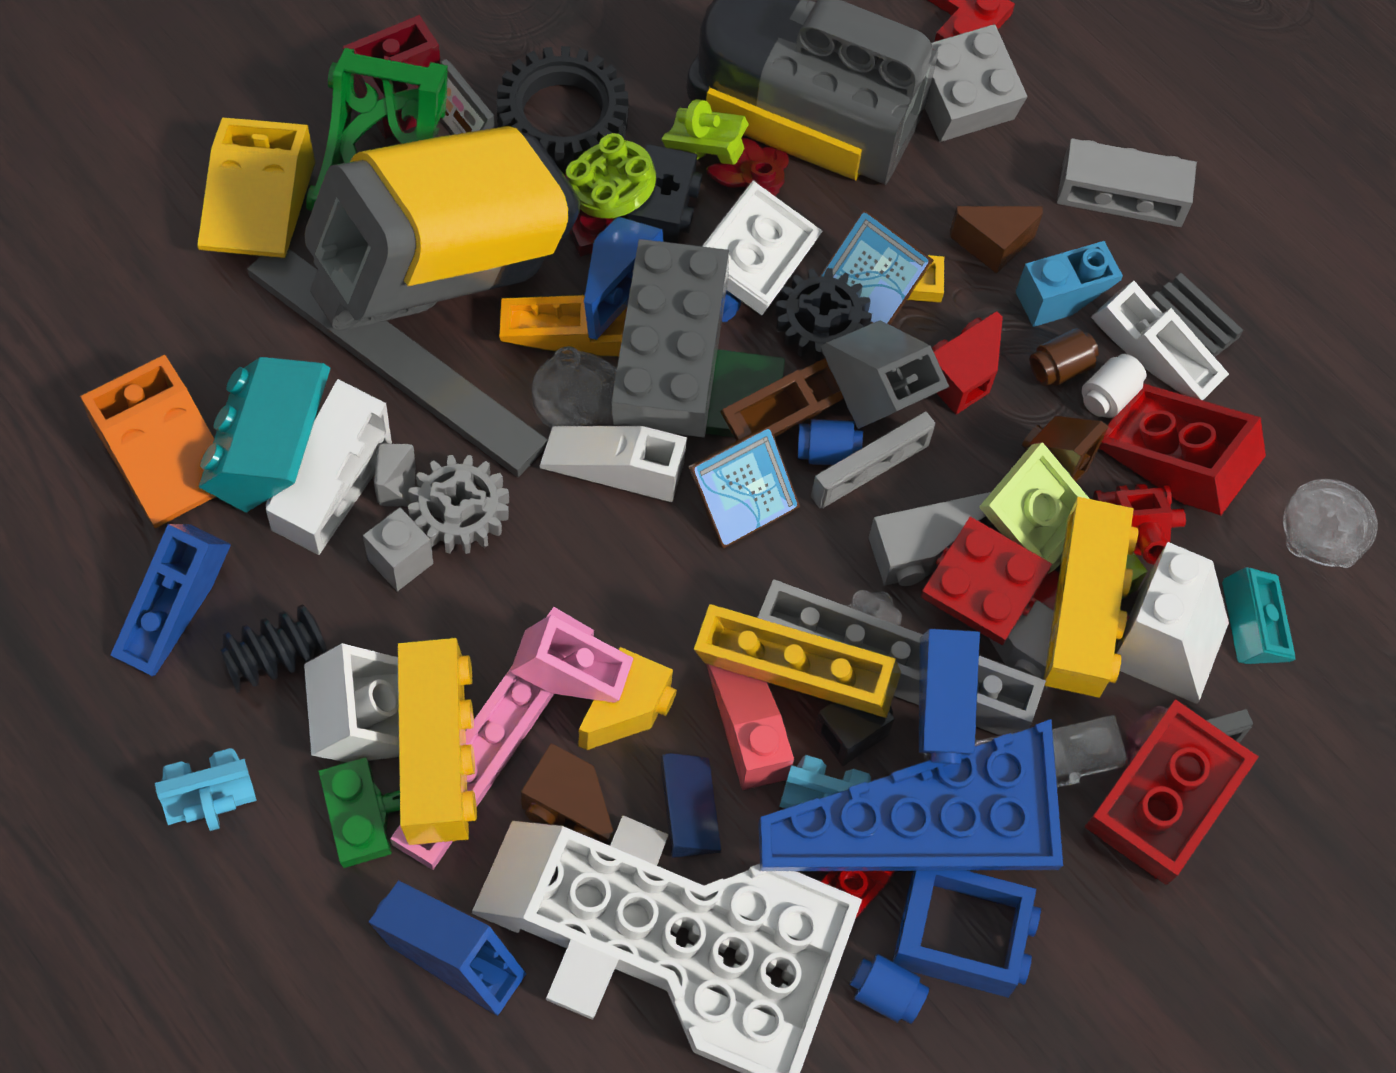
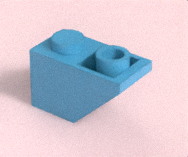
[1016,241,1123,327]

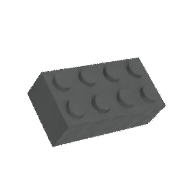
[611,239,729,437]

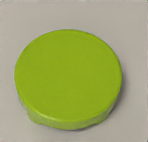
[566,133,656,218]

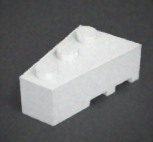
[266,379,392,555]

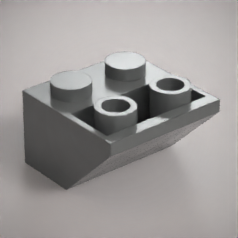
[820,320,949,429]

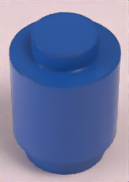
[798,419,863,466]
[850,954,929,1024]

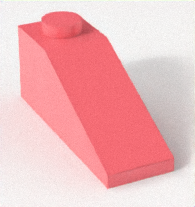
[706,664,794,790]

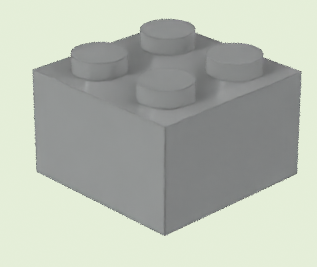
[925,24,1028,142]

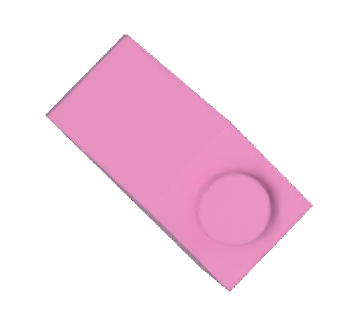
[510,615,633,703]

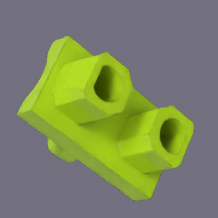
[662,99,749,165]

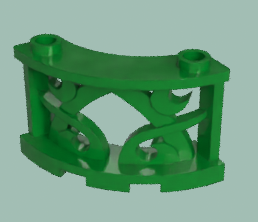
[306,48,448,211]

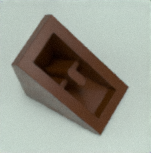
[950,206,1043,273]

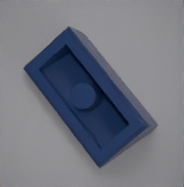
[661,753,721,858]

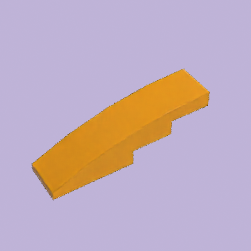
[499,295,627,356]

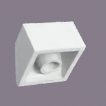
[304,643,399,763]

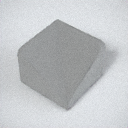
[374,443,416,507]

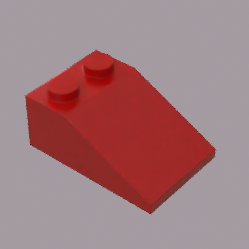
[1099,383,1266,516]
[1085,699,1259,885]

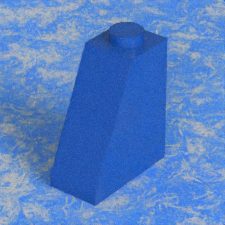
[919,629,980,764]
[369,880,526,1016]

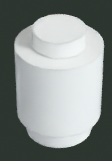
[1082,354,1146,418]

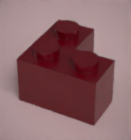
[343,15,440,139]

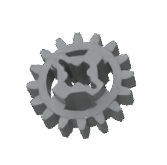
[408,455,509,554]

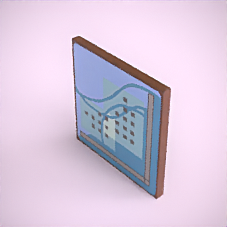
[819,210,934,325]
[689,425,800,548]

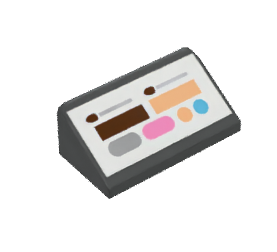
[440,59,495,135]

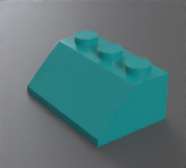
[198,357,331,512]

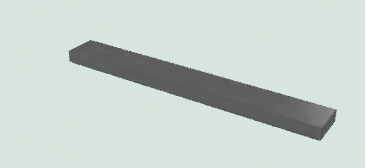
[247,248,548,477]

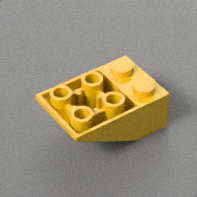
[197,117,316,258]

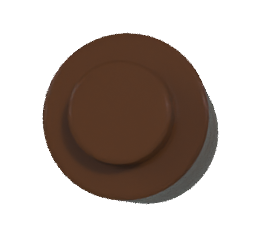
[1029,328,1099,386]

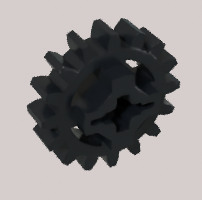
[775,268,872,361]

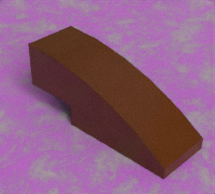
[720,358,845,441]

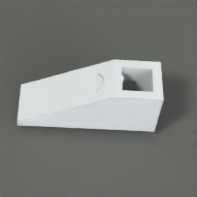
[540,426,687,502]

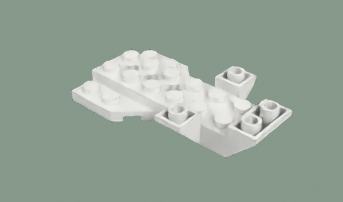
[472,816,862,1073]

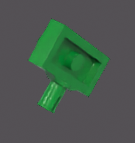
[319,757,400,868]

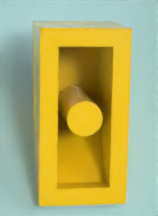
[579,647,677,750]

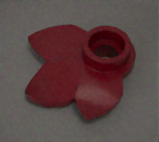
[706,138,789,196]

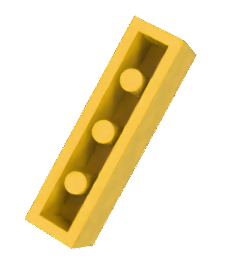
[1043,497,1138,698]
[694,604,901,718]
[398,638,477,845]

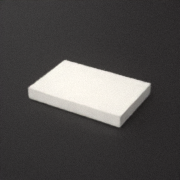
[703,181,822,315]

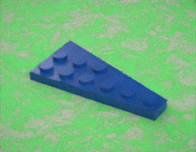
[758,719,1063,871]

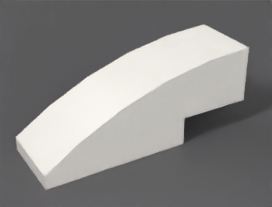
[1091,281,1229,400]

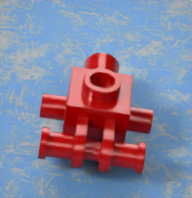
[1093,484,1186,565]

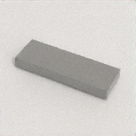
[811,411,935,509]

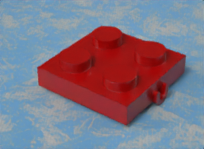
[921,516,1052,646]

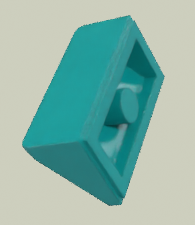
[1222,567,1296,664]

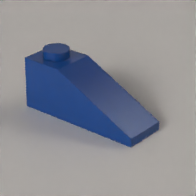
[584,217,664,340]
[111,524,231,676]

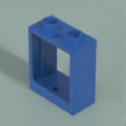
[892,870,1041,998]

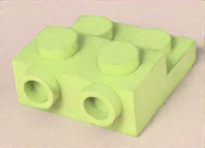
[979,442,1089,574]

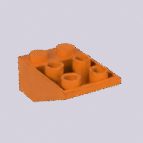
[80,355,216,528]

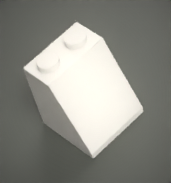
[1115,542,1229,704]

